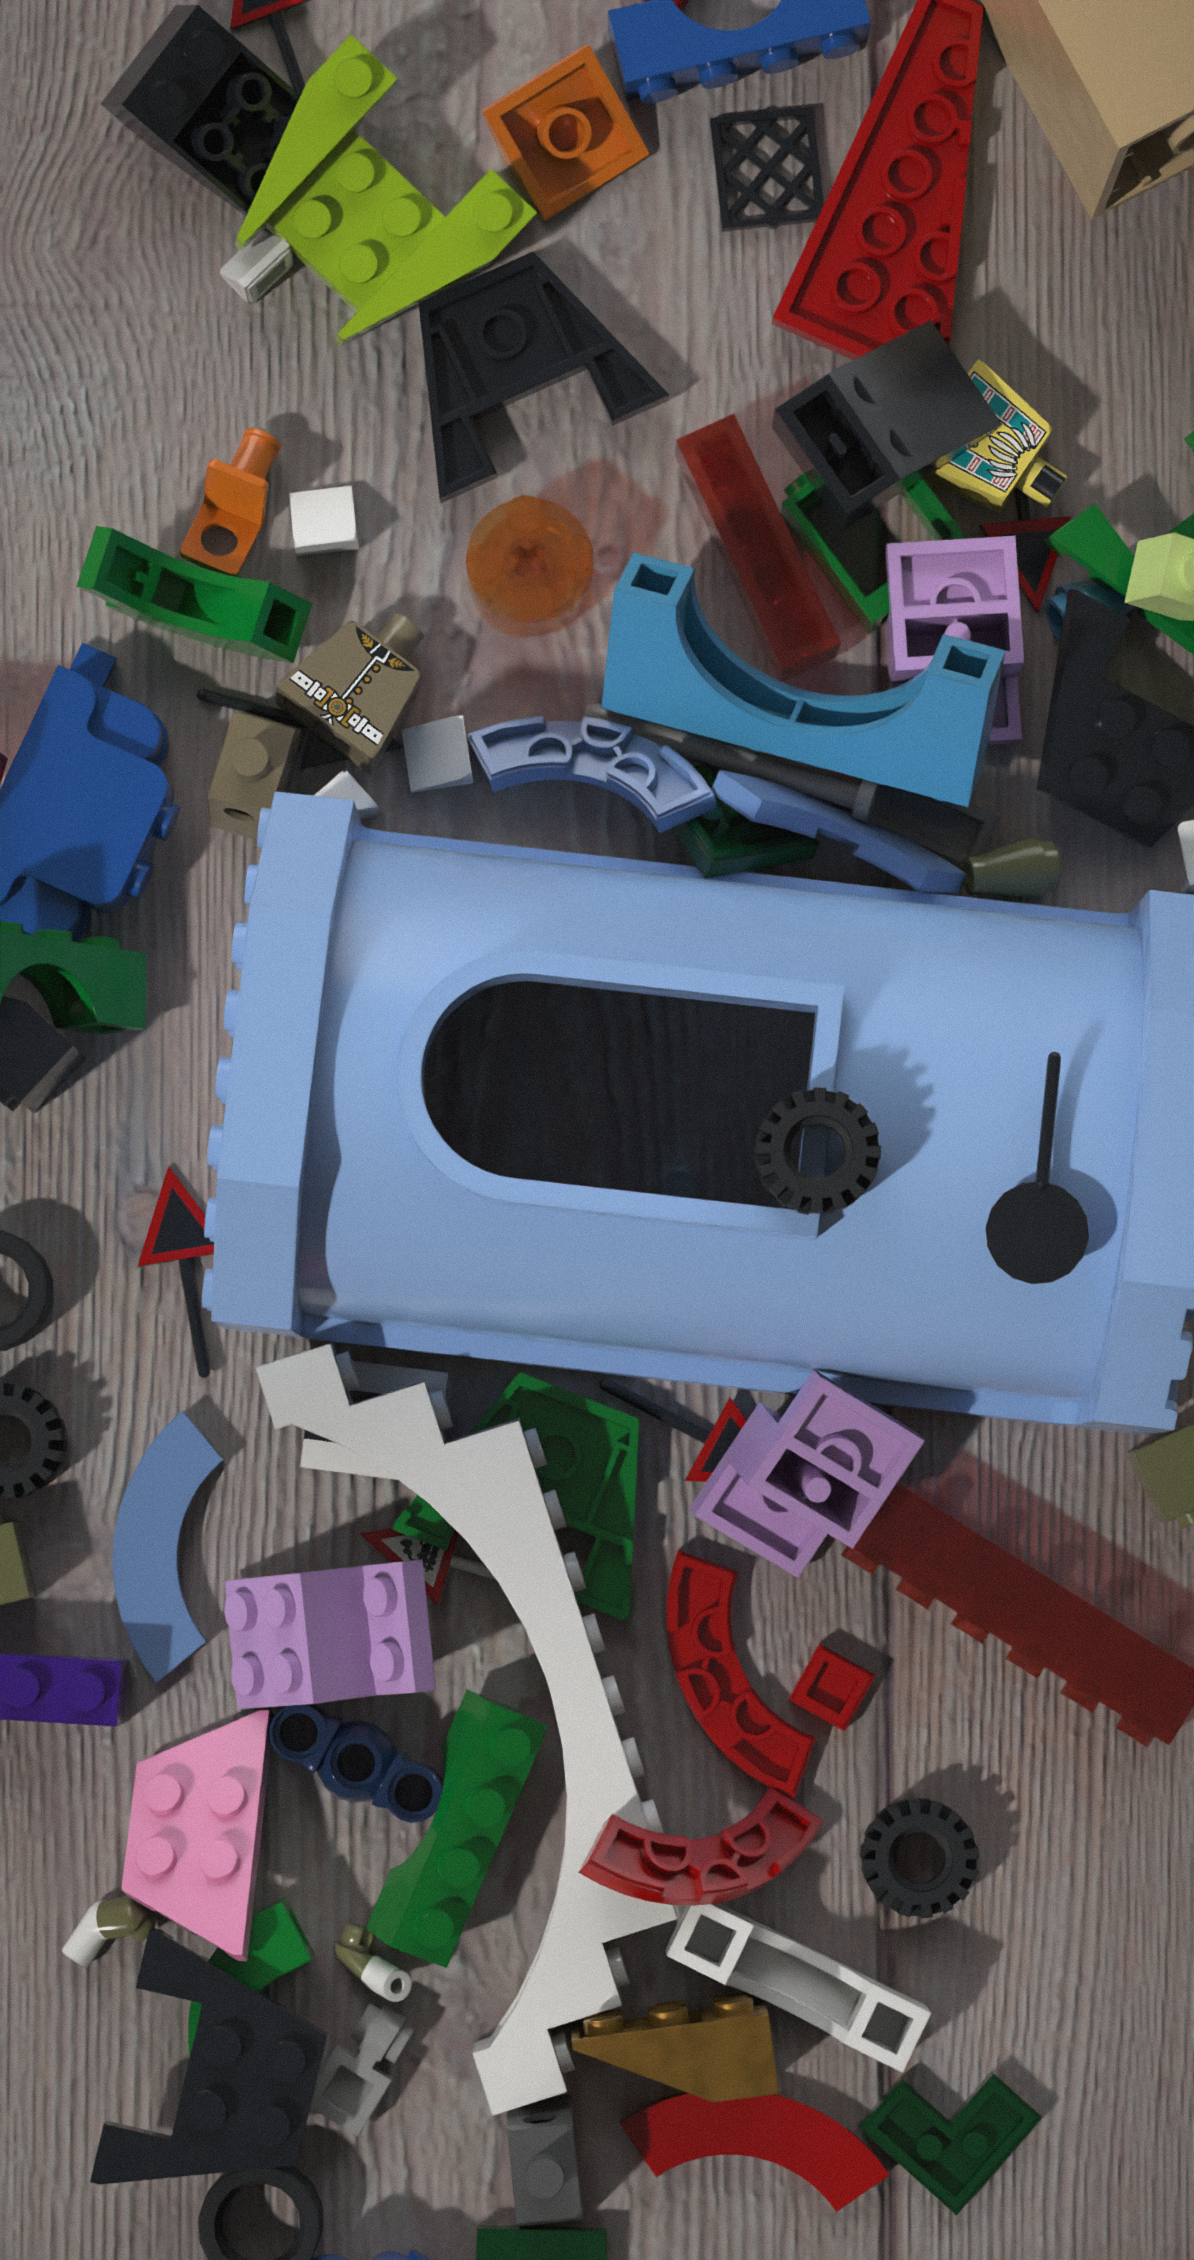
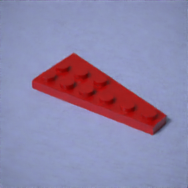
[771,0,984,360]

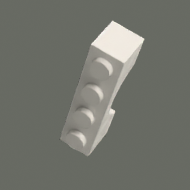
[665,1903,931,2073]

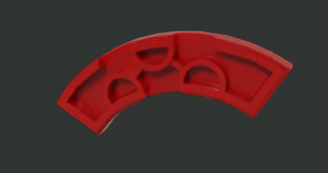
[666,1550,816,1798]
[578,1786,825,1906]
[619,2092,890,2212]

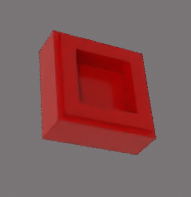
[788,1643,876,1731]

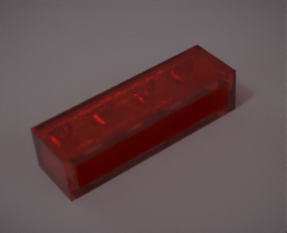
[675,414,841,682]

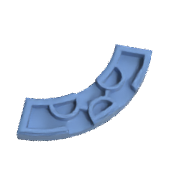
[466,716,717,833]
[711,770,967,895]
[112,1411,225,1683]

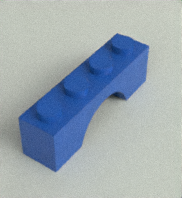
[608,0,871,103]

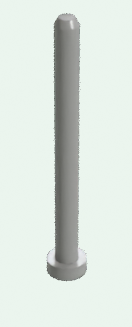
[583,703,880,823]

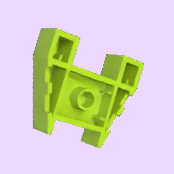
[235,34,537,346]

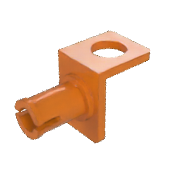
[180,428,281,577]

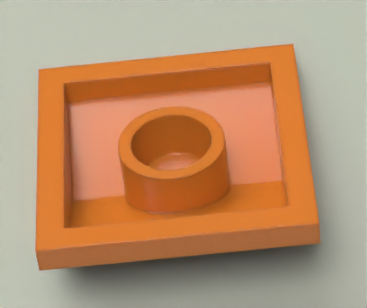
[481,44,650,221]

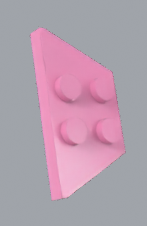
[121,1710,274,1961]

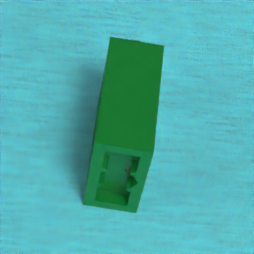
[780,473,967,635]

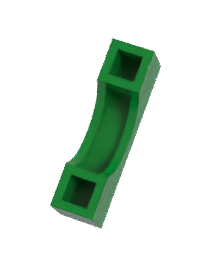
[0,922,147,1035]
[365,1689,548,1968]

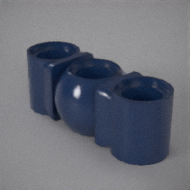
[269,1704,444,1823]

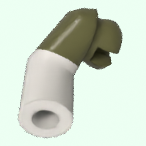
[61,1896,157,1968]
[334,1922,412,2002]

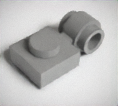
[311,2003,414,2137]

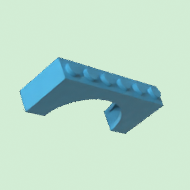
[601,552,1006,807]

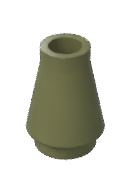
[961,836,1061,899]

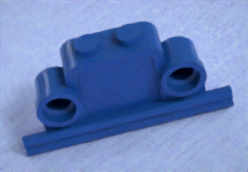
[0,643,180,942]

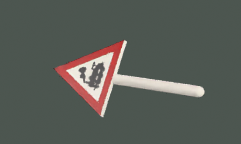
[360,1527,496,1606]

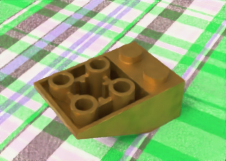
[572,1992,779,2102]

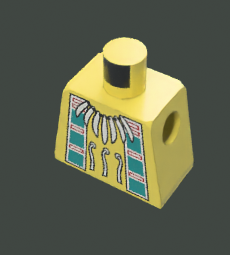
[923,359,1068,512]

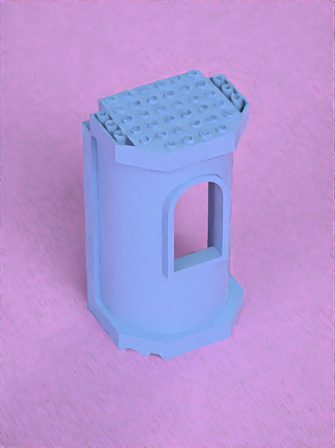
[202,791,1194,1435]

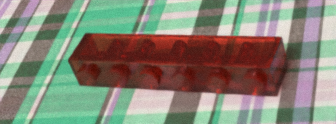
[841,1483,1194,1748]

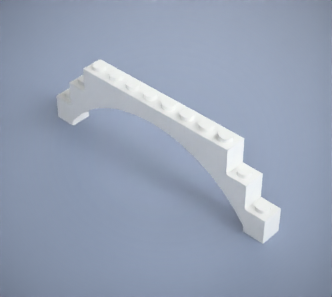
[255,1342,677,2116]

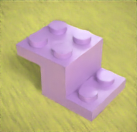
[885,536,1024,745]
[689,1369,925,1578]
[224,1559,436,1709]

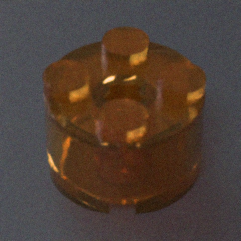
[466,495,594,638]

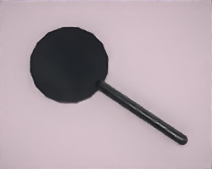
[986,1052,1089,1284]

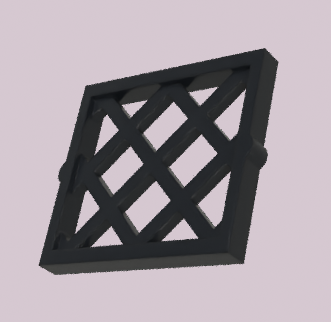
[710,107,824,232]

